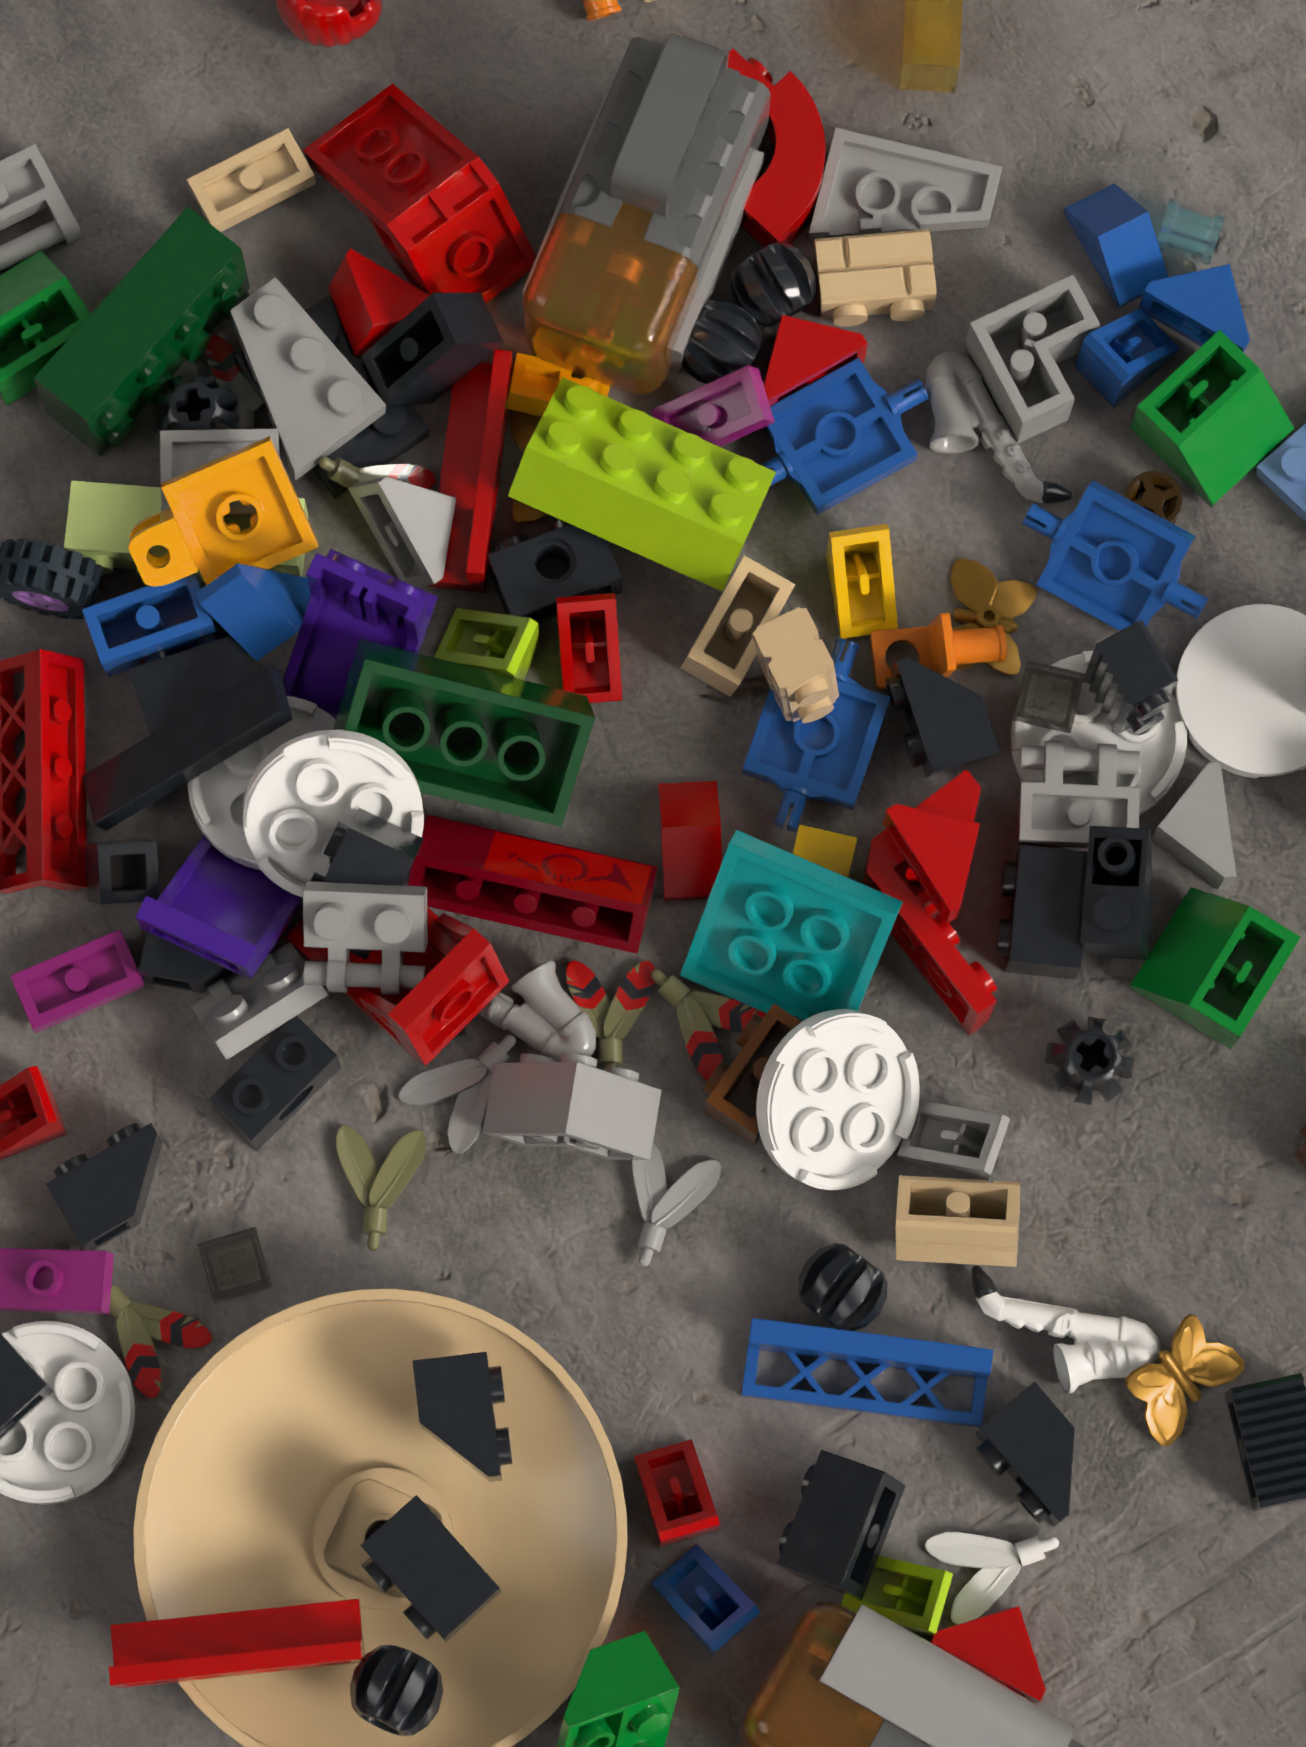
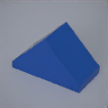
[1063,183,1168,308]
[1138,264,1250,354]
[1075,308,1180,408]
[196,563,310,661]
[651,1544,761,1657]

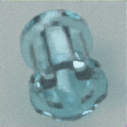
[1157,199,1225,265]

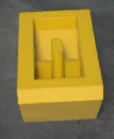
[825,524,898,639]

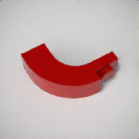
[728,48,826,248]

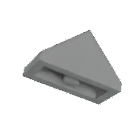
[348,477,456,587]
[1152,761,1237,890]
[897,1100,1010,1182]

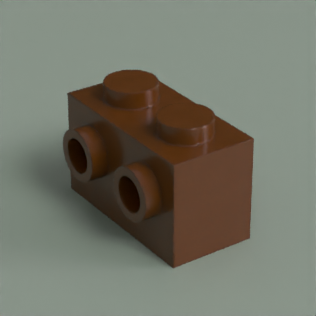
[702,1003,801,1146]

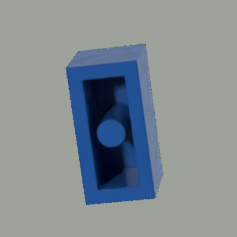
[82,573,217,677]

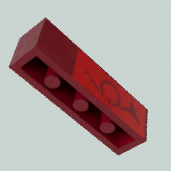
[408,815,658,954]

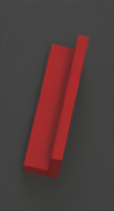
[428,349,513,593]
[0,649,87,894]
[108,1599,365,1689]

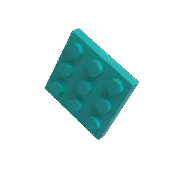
[680,830,903,1022]

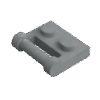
[0,144,83,272]

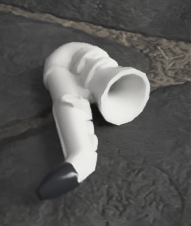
[972,1266,1161,1394]

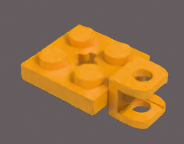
[128,436,319,587]

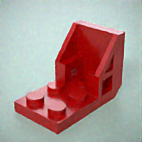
[302,83,536,303]
[863,769,997,1036]
[286,885,510,1066]

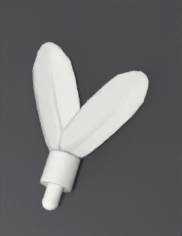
[925,1532,1059,1625]

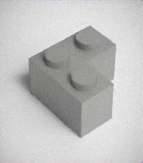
[965,274,1100,444]
[482,1053,662,1160]

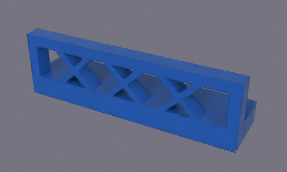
[741,1318,994,1428]

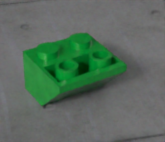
[0,250,91,406]
[1130,330,1294,508]
[1129,887,1301,1049]
[557,1631,680,1747]

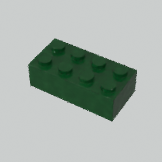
[34,206,250,456]
[333,639,595,827]

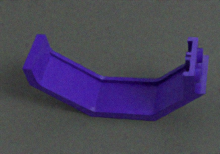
[136,549,438,979]

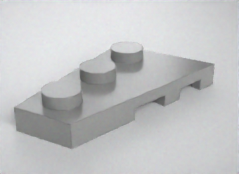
[808,127,1003,241]
[230,277,386,481]

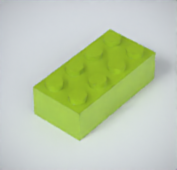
[508,377,776,592]

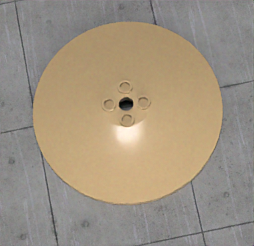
[133,1289,628,1747]

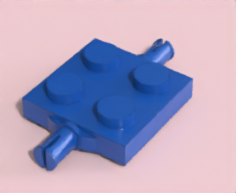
[762,358,929,516]
[1022,480,1209,631]
[742,638,891,832]

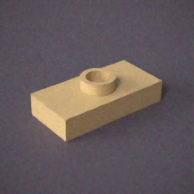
[187,128,316,232]

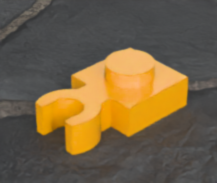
[507,352,611,417]

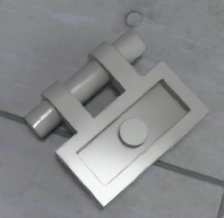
[1017,741,1140,848]
[303,881,428,995]
[190,942,328,1060]

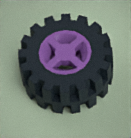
[0,538,103,620]

